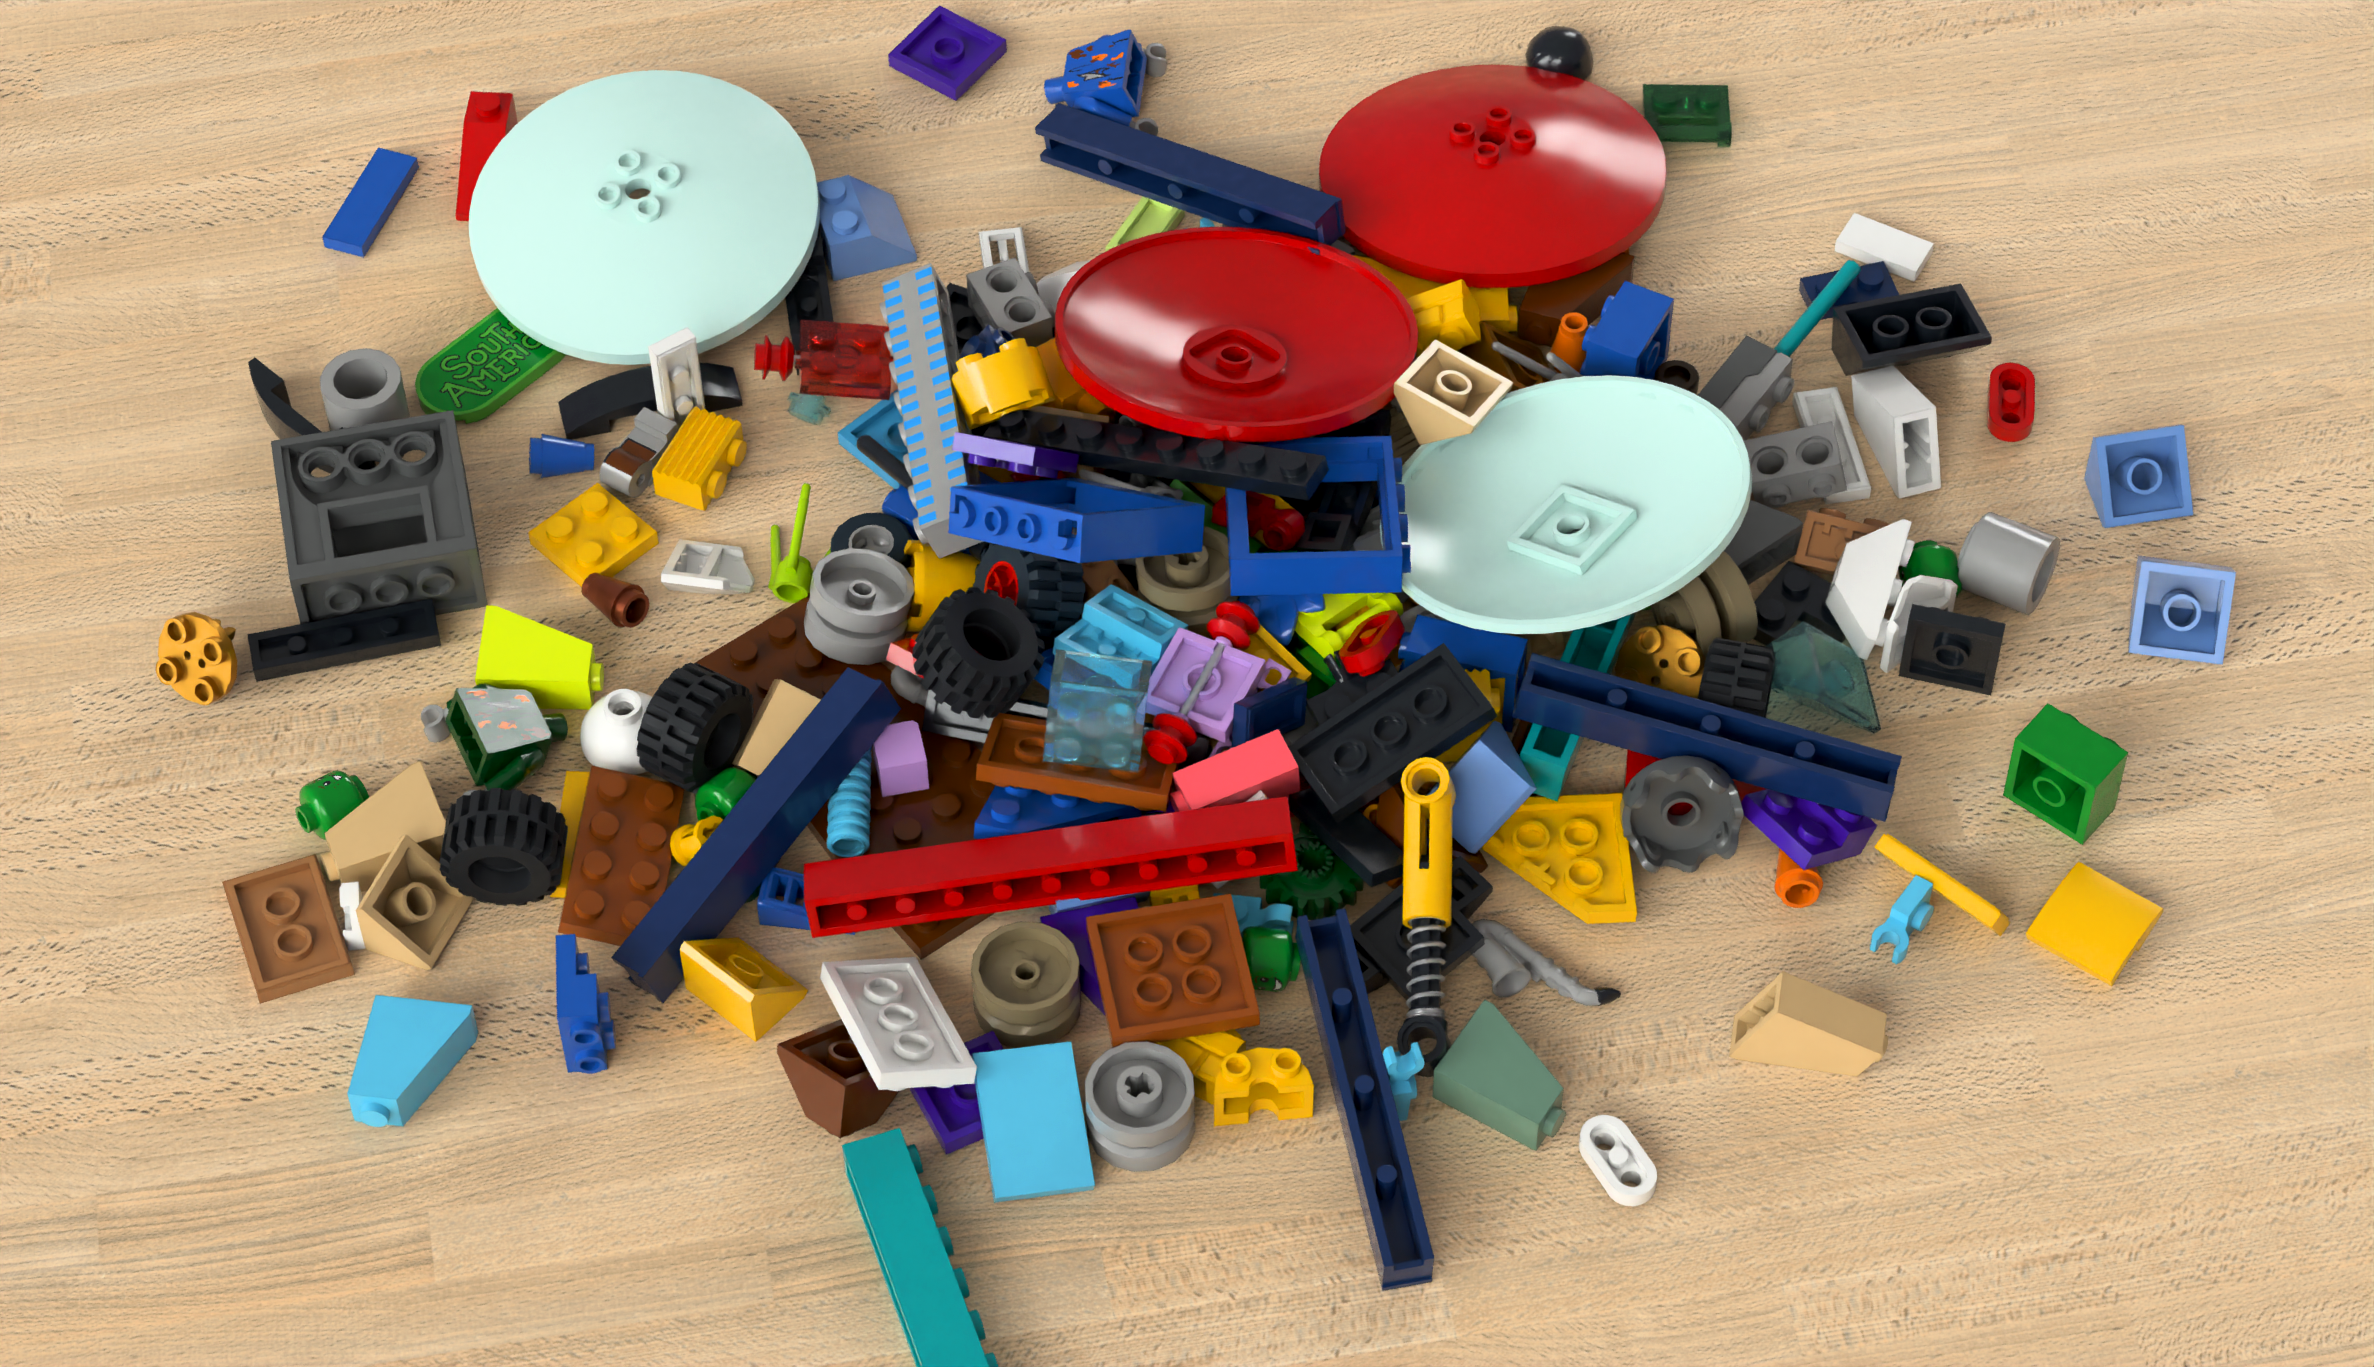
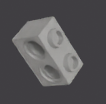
[966,258,1055,348]
[1744,421,1847,508]

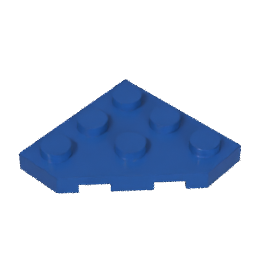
[974,785,1144,839]

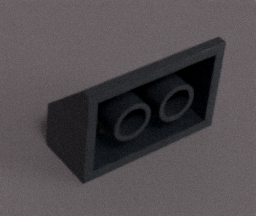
[1831,283,1992,376]

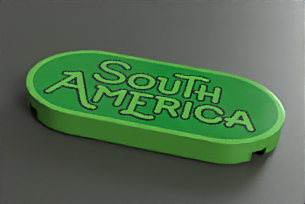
[415,308,566,424]

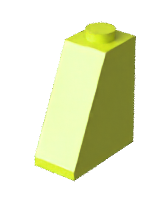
[475,605,604,710]

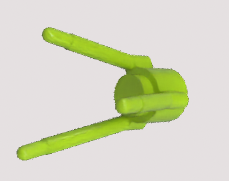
[768,483,831,603]

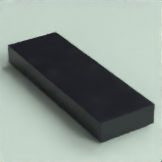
[1288,788,1404,887]

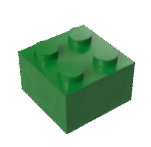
[2003,703,2128,845]

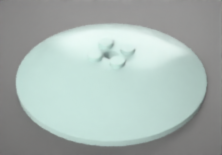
[1380,375,1752,634]

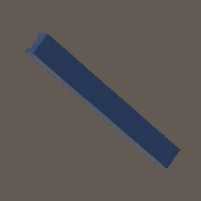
[1035,103,1346,255]
[1512,653,1902,822]
[611,667,901,1003]
[1295,908,1434,1291]

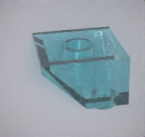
[1767,621,1881,734]

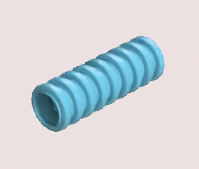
[827,746,872,857]

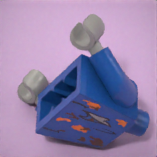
[1044,29,1167,136]

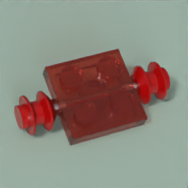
[754,320,894,400]

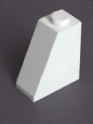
[1851,365,1941,499]

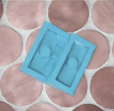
[1052,584,1188,695]

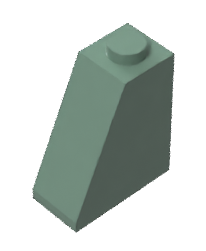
[1432,999,1566,1151]

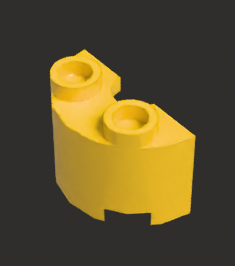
[951,338,1056,430]
[1214,1047,1314,1126]

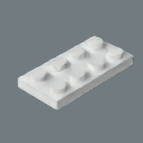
[820,957,977,1091]

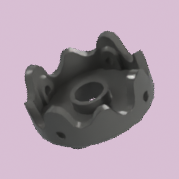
[1620,755,1744,873]

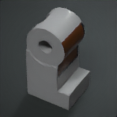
[600,407,678,498]

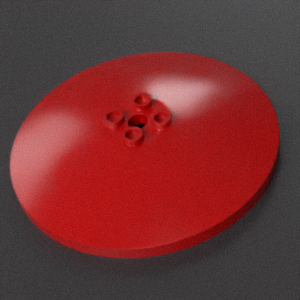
[1319,64,1667,288]
[1055,227,1418,442]

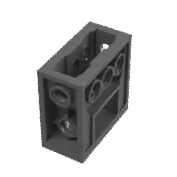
[271,410,488,624]

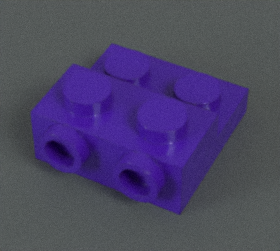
[1741,789,1877,870]

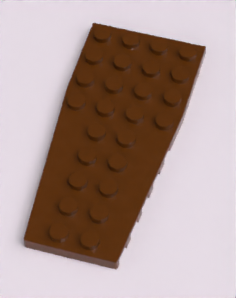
[694,597,995,960]

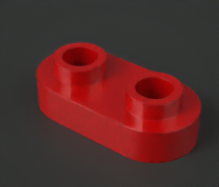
[1987,363,2035,442]
[1339,610,1405,676]

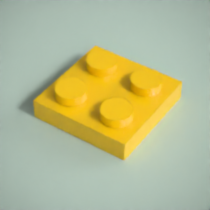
[528,482,659,587]

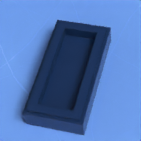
[1231,677,1308,747]

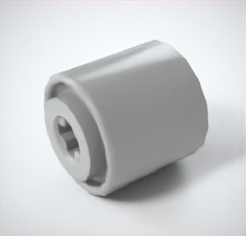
[320,348,410,431]
[1957,512,2060,615]

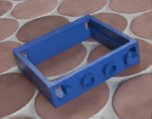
[1225,436,1411,596]
[948,477,1205,563]

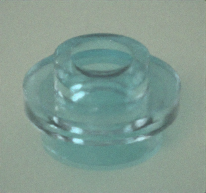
[787,388,831,426]

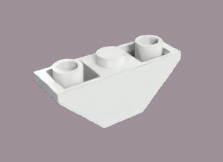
[1825,519,1915,660]

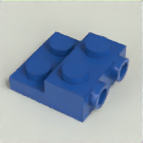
[556,934,616,1074]

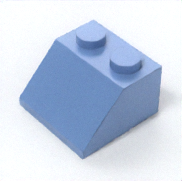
[817,175,917,282]
[2128,555,2236,665]

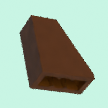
[1517,253,1635,347]

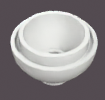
[580,689,652,775]

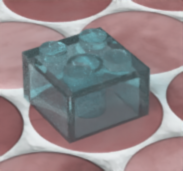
[1043,649,1152,773]

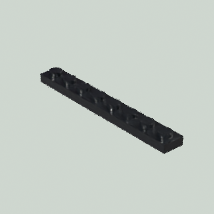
[983,410,1329,501]

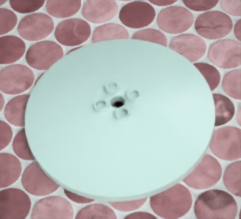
[469,70,820,365]

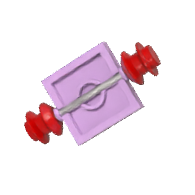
[1138,601,1265,764]

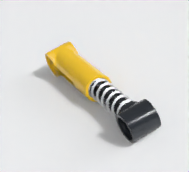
[1397,757,1456,1077]

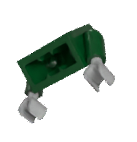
[421,683,568,796]

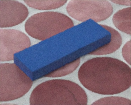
[322,147,419,258]

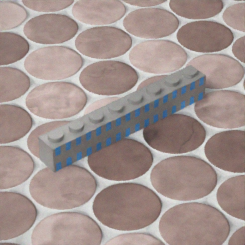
[880,263,984,559]

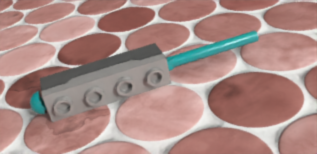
[1698,260,1861,441]

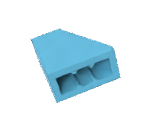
[347,995,478,1127]

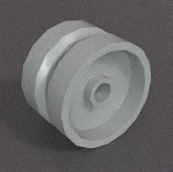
[804,548,915,665]
[1085,1041,1195,1172]

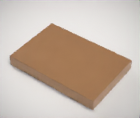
[222,854,355,1004]

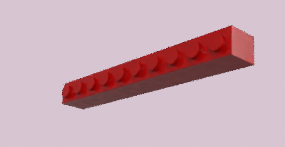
[804,796,1298,938]

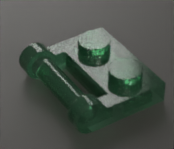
[1642,84,1732,147]

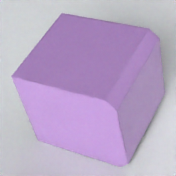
[872,720,929,797]

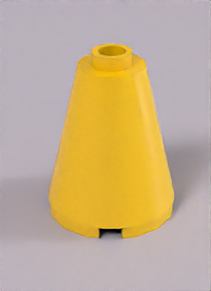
[904,540,980,632]

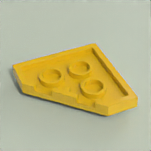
[1482,793,1637,924]

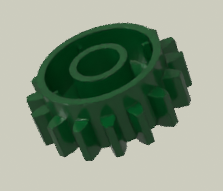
[1259,823,1364,920]

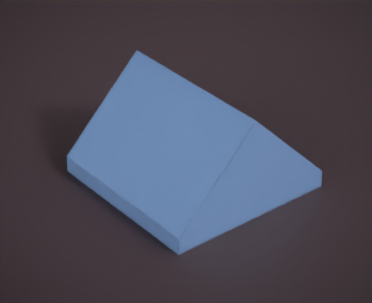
[2084,424,2193,528]
[1427,720,1537,854]

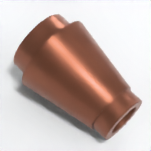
[581,573,649,628]

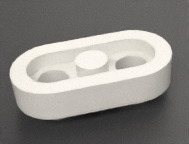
[1579,1115,1657,1206]

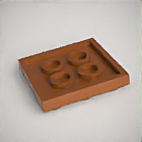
[1086,893,1260,1048]

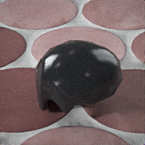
[1525,26,1594,80]

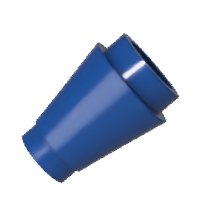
[529,434,594,478]

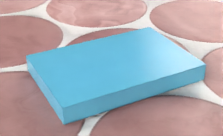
[972,1041,1095,1203]

